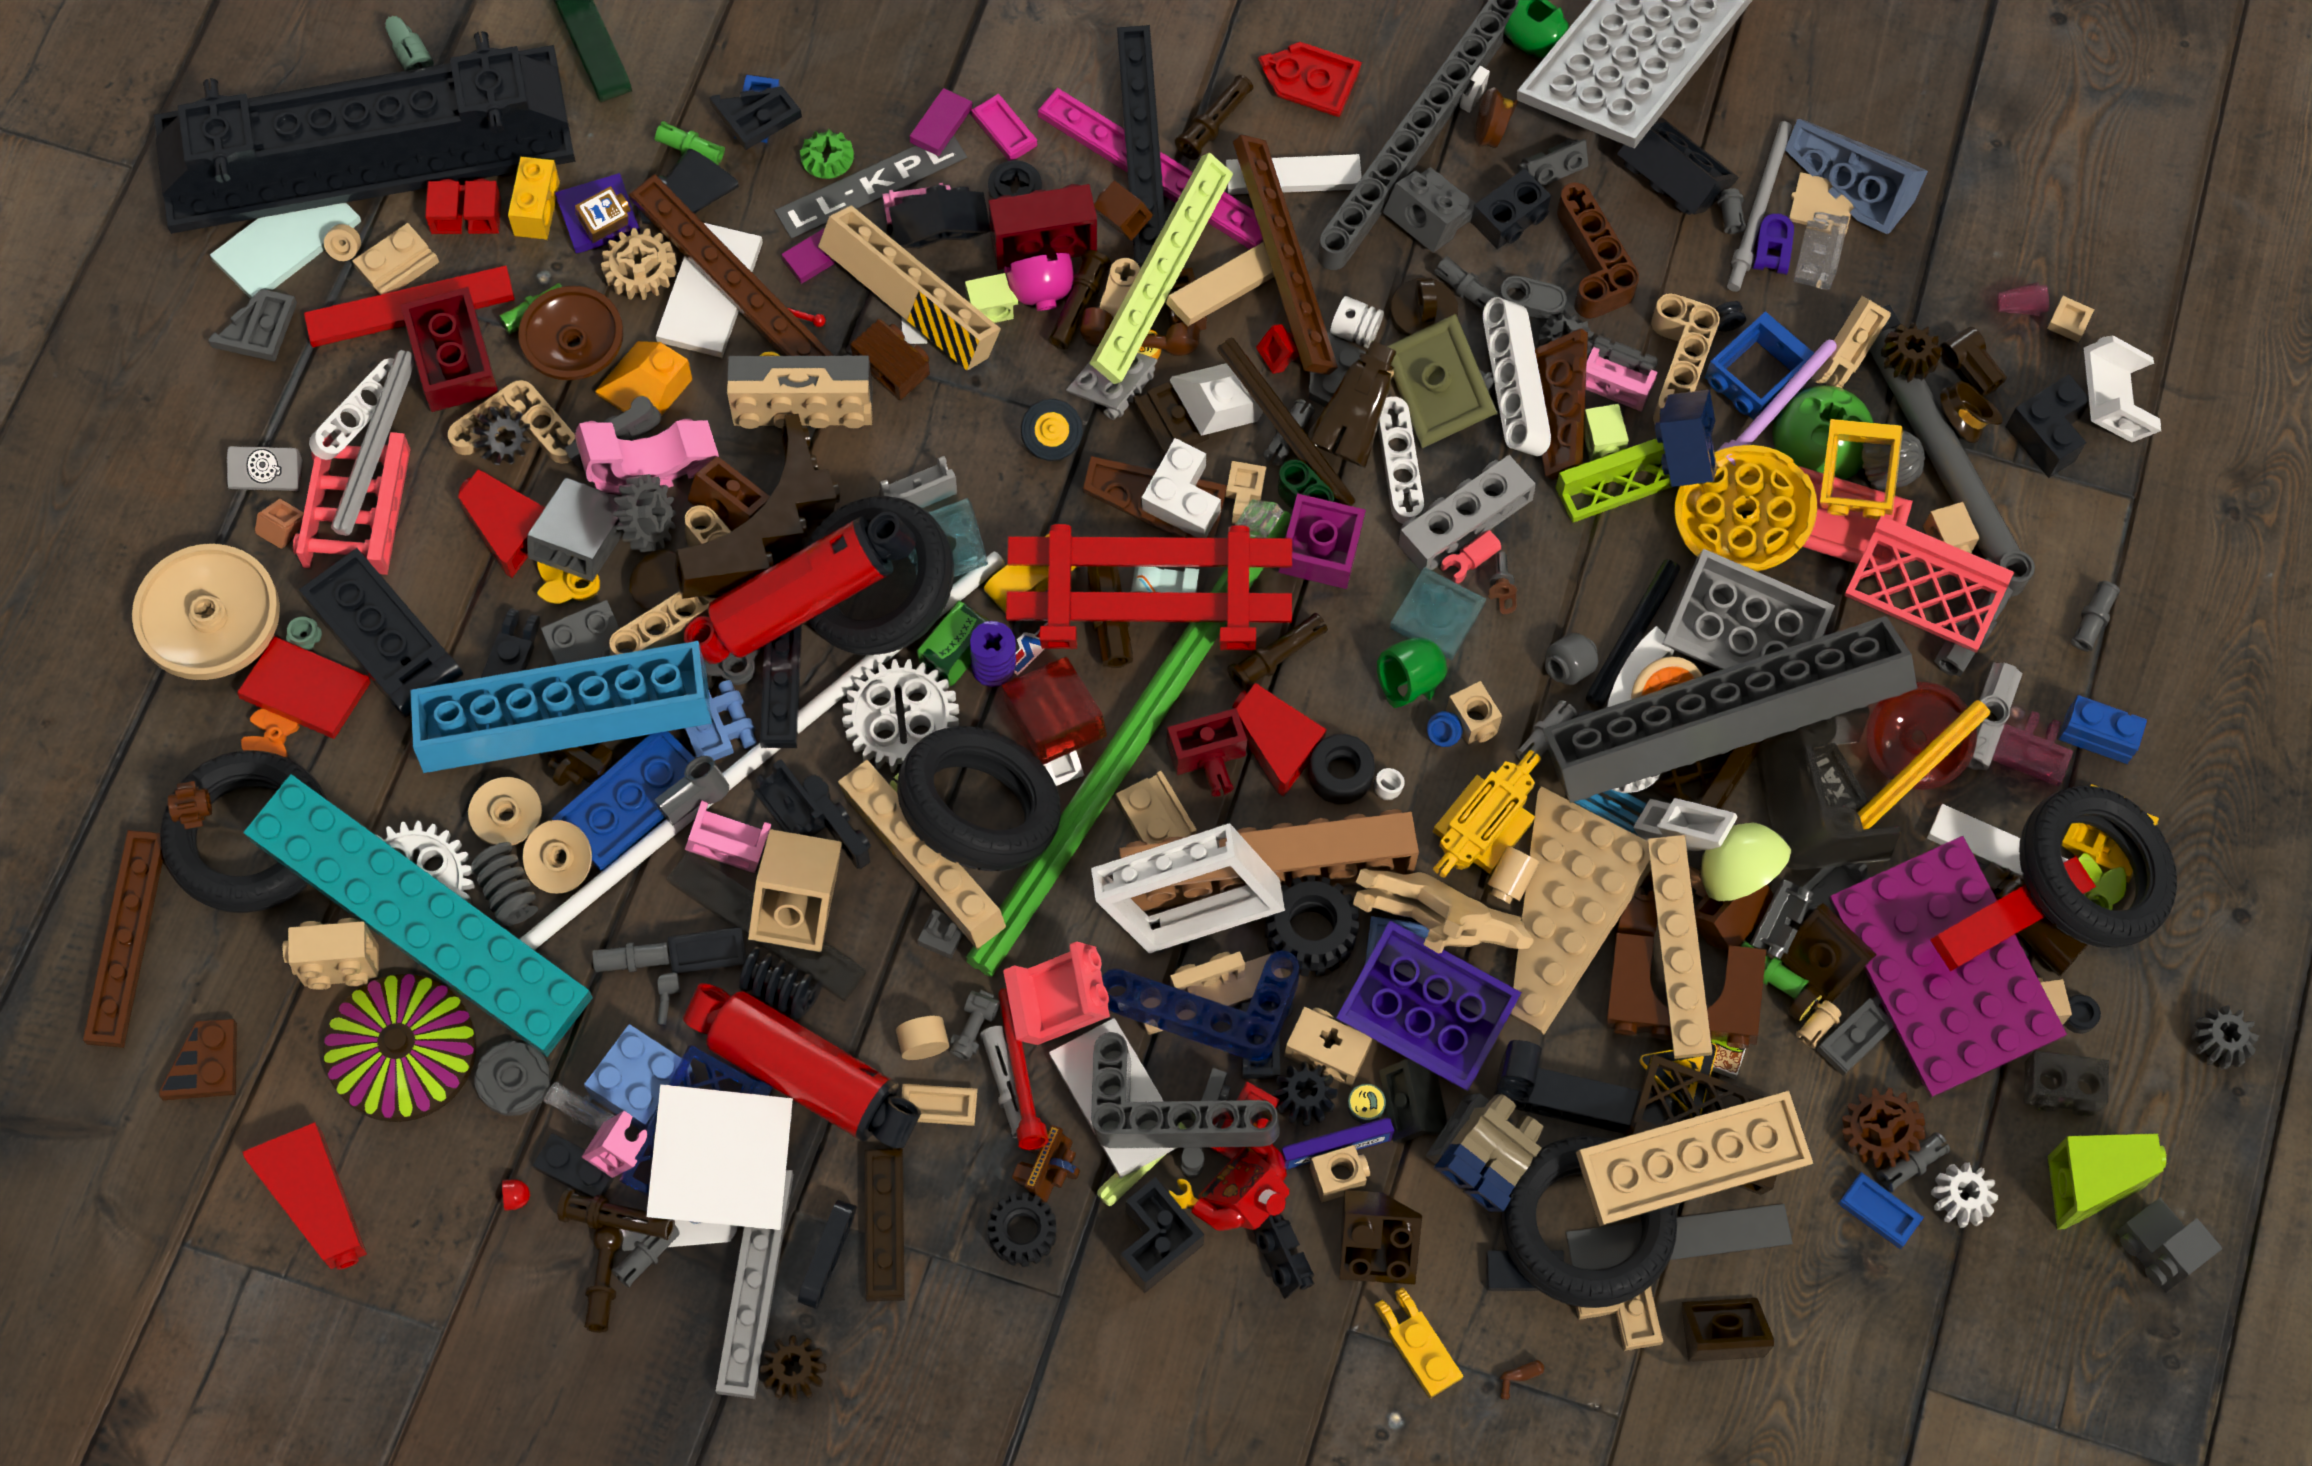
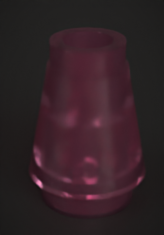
[1997,282,2049,316]

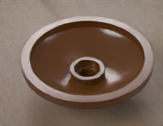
[519,286,623,381]

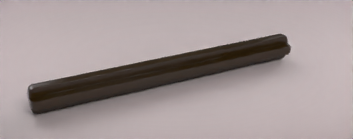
[1217,337,1356,506]

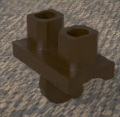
[547,744,613,786]

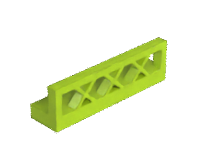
[1555,439,1672,523]

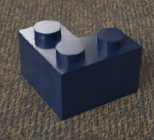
[1655,389,1717,487]

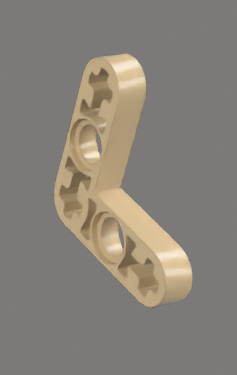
[448,380,575,464]

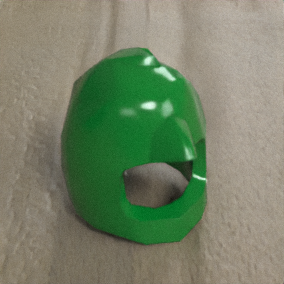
[1504,0,1570,58]
[1377,637,1448,708]

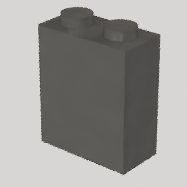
[527,478,624,582]

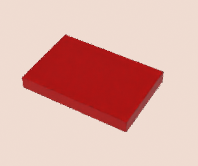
[237,636,371,739]

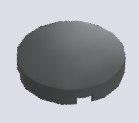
[474,1041,551,1116]

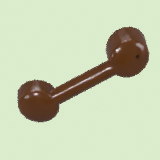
[1080,307,1201,356]

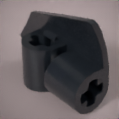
[637,149,739,224]

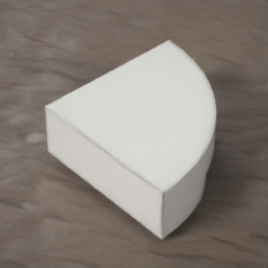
[1460,66,1490,113]

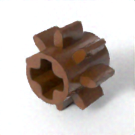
[168,781,212,829]

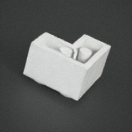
[1142,438,1221,538]

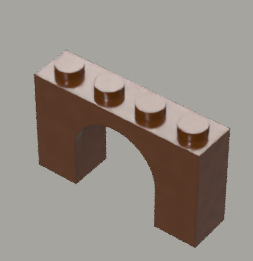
[1607,933,1766,1049]

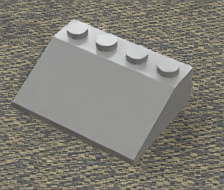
[1662,549,1835,670]

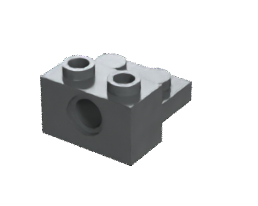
[1383,167,1476,253]

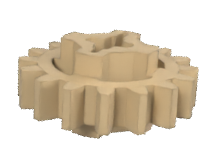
[601,228,677,300]

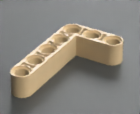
[610,505,731,656]

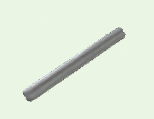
[331,350,416,536]

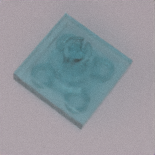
[1390,567,1486,660]

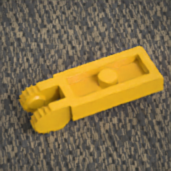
[1375,1287,1463,1399]

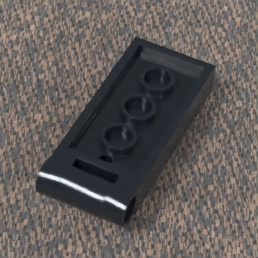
[299,548,464,718]

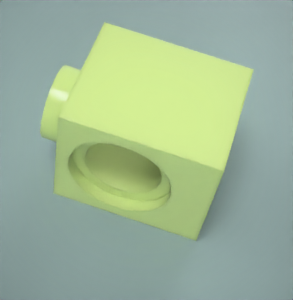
[965,273,1018,323]
[1584,404,1629,462]

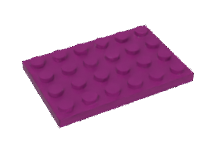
[1828,836,2067,1098]

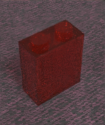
[1002,656,1107,765]

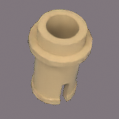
[1796,1000,1842,1049]

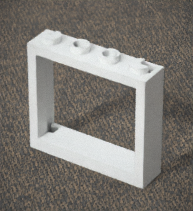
[1091,823,1285,954]

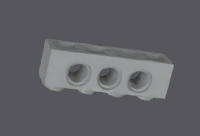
[1398,455,1536,575]

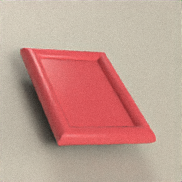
[1798,466,1913,574]

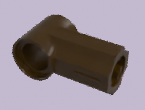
[1940,327,2007,396]

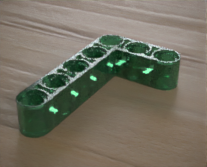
[554,0,632,103]

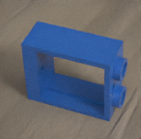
[1705,311,1814,420]

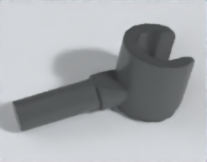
[657,973,681,1026]

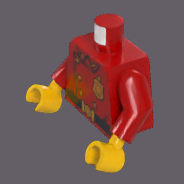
[1169,1122,1290,1231]

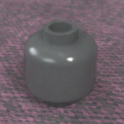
[1545,633,1598,685]

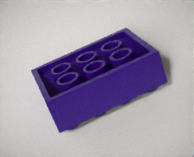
[1336,920,1522,1092]

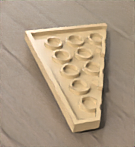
[1510,786,1651,1035]

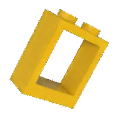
[1820,419,1903,519]

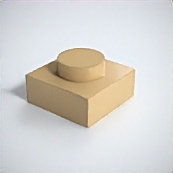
[2047,296,2094,343]

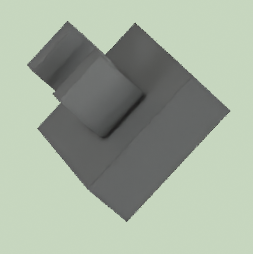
[917,909,964,959]

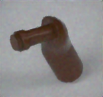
[1499,1360,1544,1400]

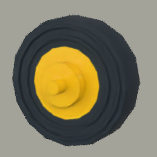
[1021,399,1083,461]

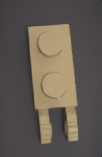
[1811,296,1891,388]

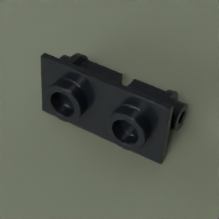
[1253,1215,1315,1299]

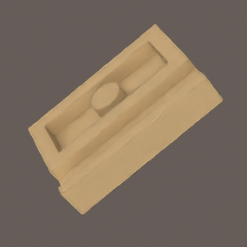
[352,223,439,295]
[1115,771,1197,844]

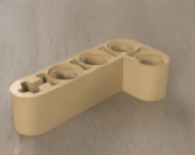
[1651,293,1720,424]

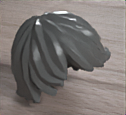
[1862,431,1925,490]

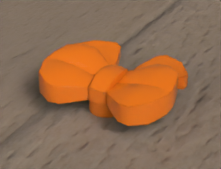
[241,709,300,758]

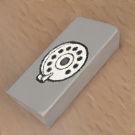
[227,446,303,491]

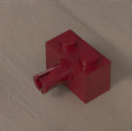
[1166,708,1247,797]

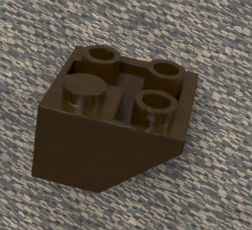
[1339,1190,1422,1285]

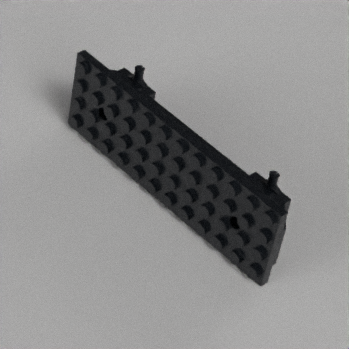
[154,31,576,234]

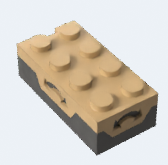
[727,356,873,429]

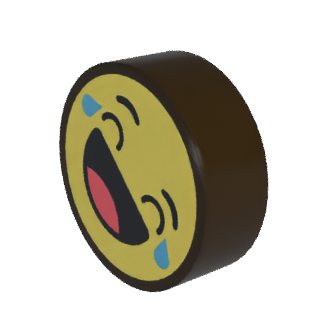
[1788,986,1823,1022]

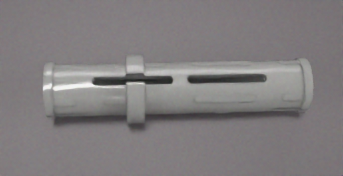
[980,1026,1022,1138]

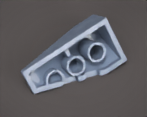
[1785,119,1928,234]

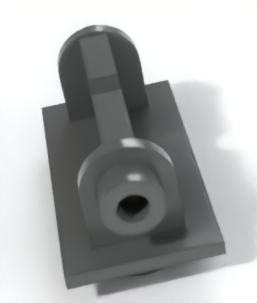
[1518,138,1588,186]
[1750,878,1813,959]

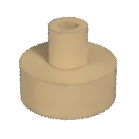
[324,224,361,261]

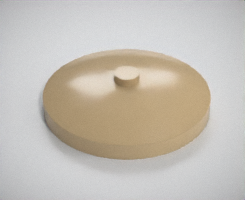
[132,544,280,680]

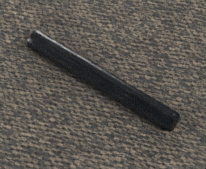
[1586,559,1680,707]

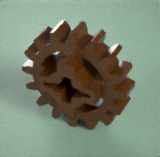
[1842,1087,1926,1168]

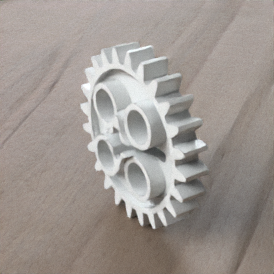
[842,659,959,773]
[375,821,475,903]

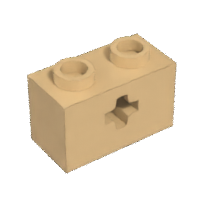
[1284,1007,1372,1087]

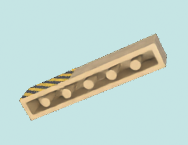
[818,205,1001,370]
[838,760,1006,949]

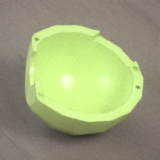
[1701,822,1791,901]

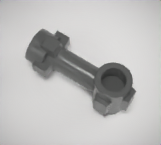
[950,990,1000,1061]

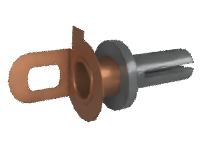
[1488,552,1517,614]

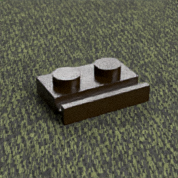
[1133,381,1209,458]

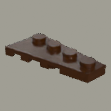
[1535,328,1588,480]
[1083,456,1227,538]

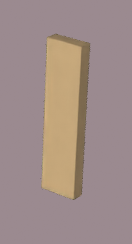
[1166,242,1275,326]

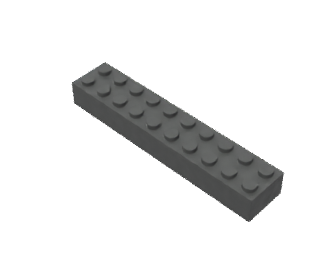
[1543,616,1918,803]

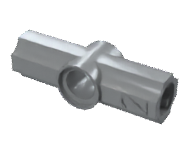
[1957,662,2023,771]

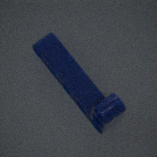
[1102,951,1299,1061]

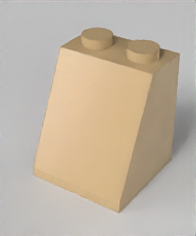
[748,829,842,952]

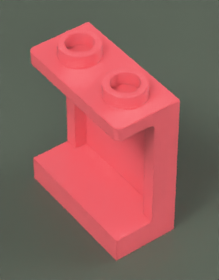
[1003,941,1110,1045]

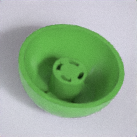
[1772,385,1874,480]

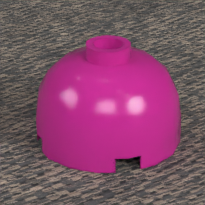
[1004,253,1074,311]

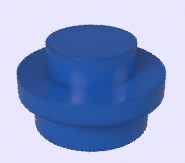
[1427,711,1463,747]

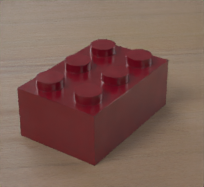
[988,184,1097,270]
[401,287,499,412]

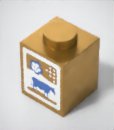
[575,186,631,243]

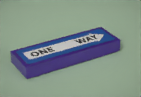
[1281,1117,1394,1170]

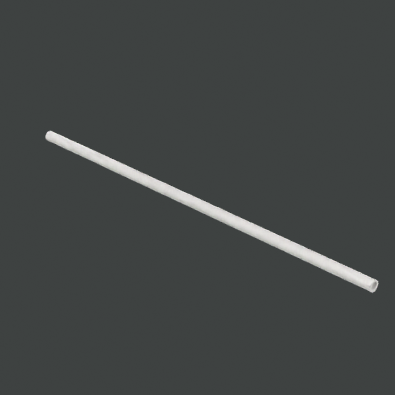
[519,551,1005,950]

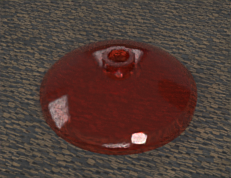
[1866,682,1977,790]

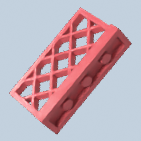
[1845,515,2014,653]

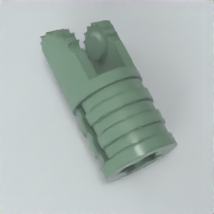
[385,15,434,71]

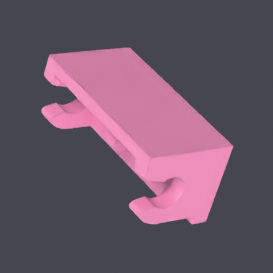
[1586,347,1658,412]
[582,1111,647,1178]

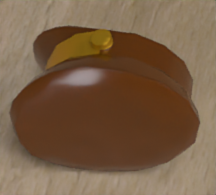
[1475,87,1519,148]

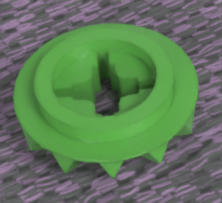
[800,128,854,179]

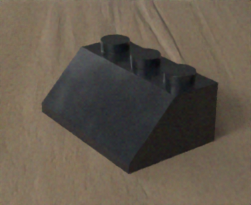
[1617,118,1739,215]

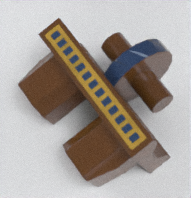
[1012,1125,1080,1203]

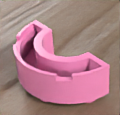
[575,419,719,495]

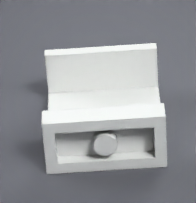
[2084,335,2161,442]

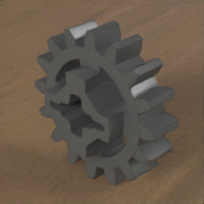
[613,474,677,552]

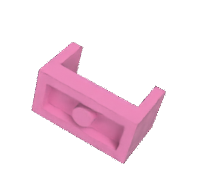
[685,801,771,873]

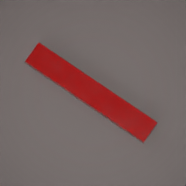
[304,266,515,347]
[1930,856,2096,972]

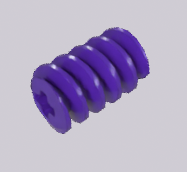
[970,621,1016,687]

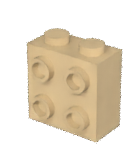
[282,918,379,990]

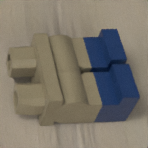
[1434,1094,1543,1212]

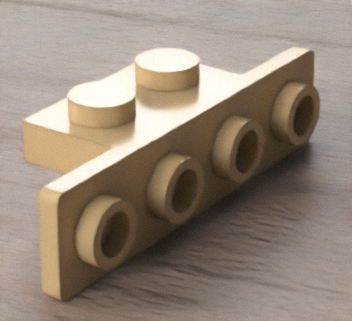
[1136,951,1286,1035]

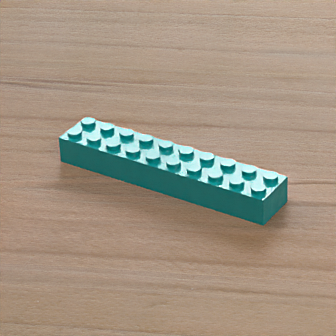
[243,774,593,1057]

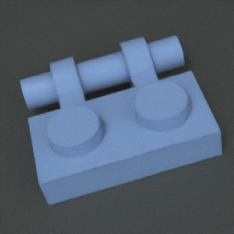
[685,680,757,761]

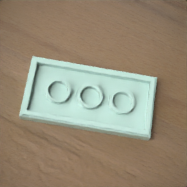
[210,203,361,299]

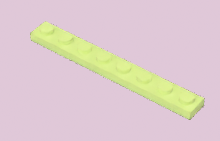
[1089,152,1233,384]

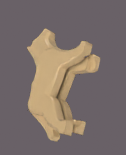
[1353,869,1534,954]

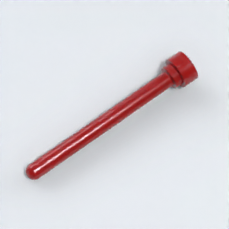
[998,988,1049,1150]

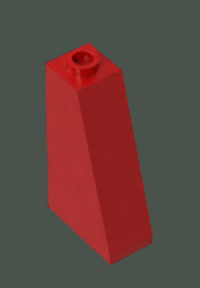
[242,1122,367,1270]

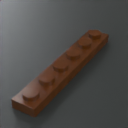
[83,830,164,1048]

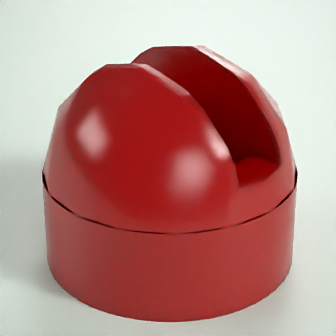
[502,1179,530,1211]

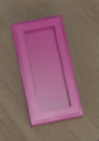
[971,93,1037,161]

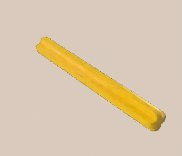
[1849,700,1990,835]

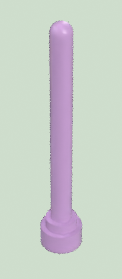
[1717,339,1837,466]

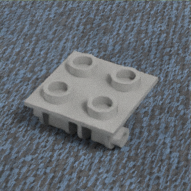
[1066,353,1158,420]

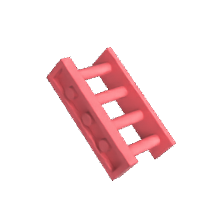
[293,432,411,575]

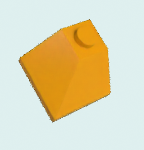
[595,341,693,416]

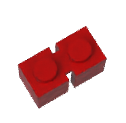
[425,179,501,234]

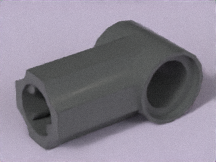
[654,755,730,826]

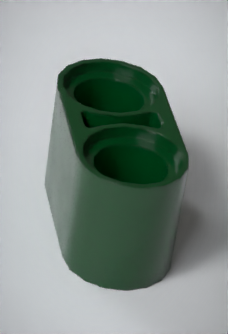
[1278,460,1334,510]

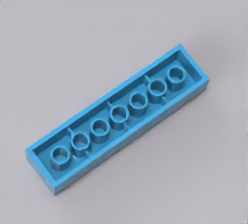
[410,641,712,773]

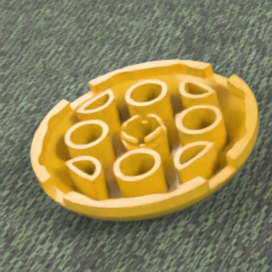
[1675,445,1817,572]

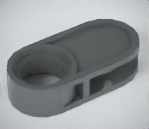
[1499,276,1567,320]

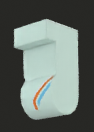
[1131,567,1199,593]

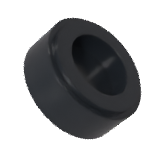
[2064,995,2101,1034]

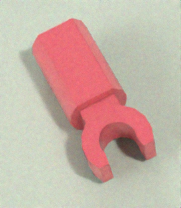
[1440,530,1501,584]

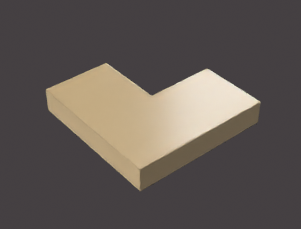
[1576,1286,1663,1351]

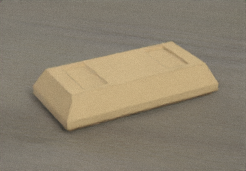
[901,1084,978,1126]

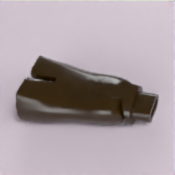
[1307,341,1396,468]
[1983,862,2088,977]

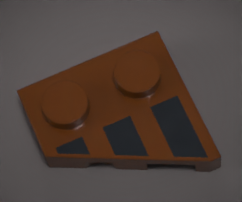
[159,1019,237,1100]

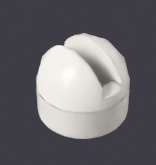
[1374,768,1405,800]

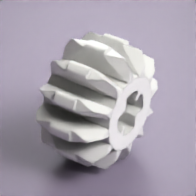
[1931,1162,1998,1228]

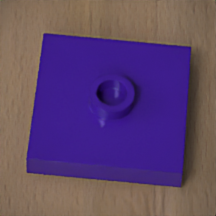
[555,173,641,254]

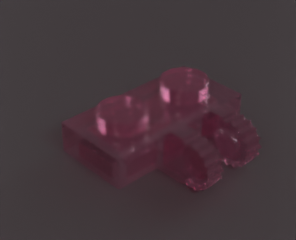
[1992,711,2073,787]

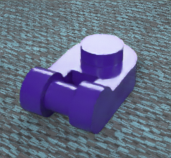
[1753,214,1794,275]

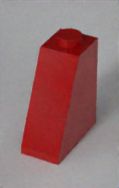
[458,469,545,578]
[1232,683,1327,797]

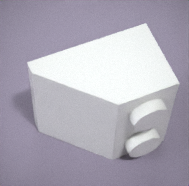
[1170,363,1263,436]

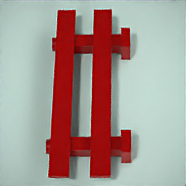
[1006,524,1292,650]

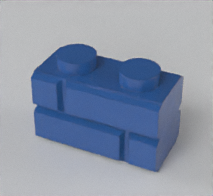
[2058,695,2147,764]

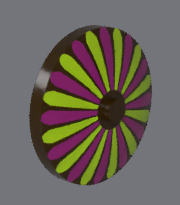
[324,974,477,1122]

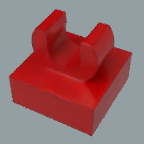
[1256,324,1299,374]

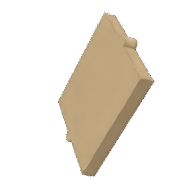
[1789,172,1855,235]

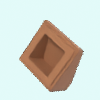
[255,499,304,549]

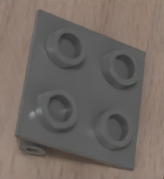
[541,600,630,665]

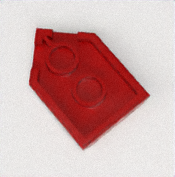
[1258,42,1362,117]

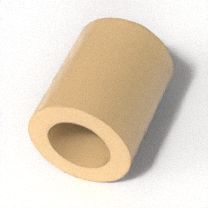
[1487,845,1540,904]

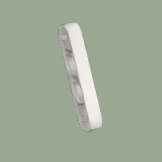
[309,358,394,460]
[1378,396,1424,524]

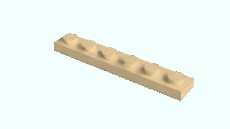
[1648,835,1712,1059]

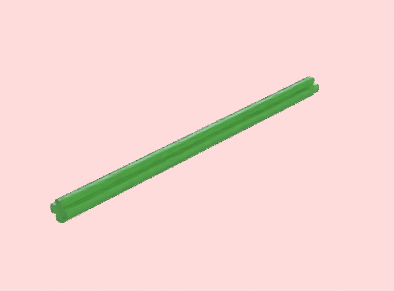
[966,504,1292,977]

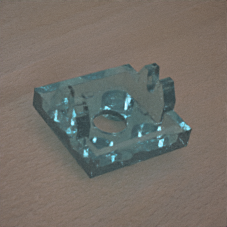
[908,498,989,577]

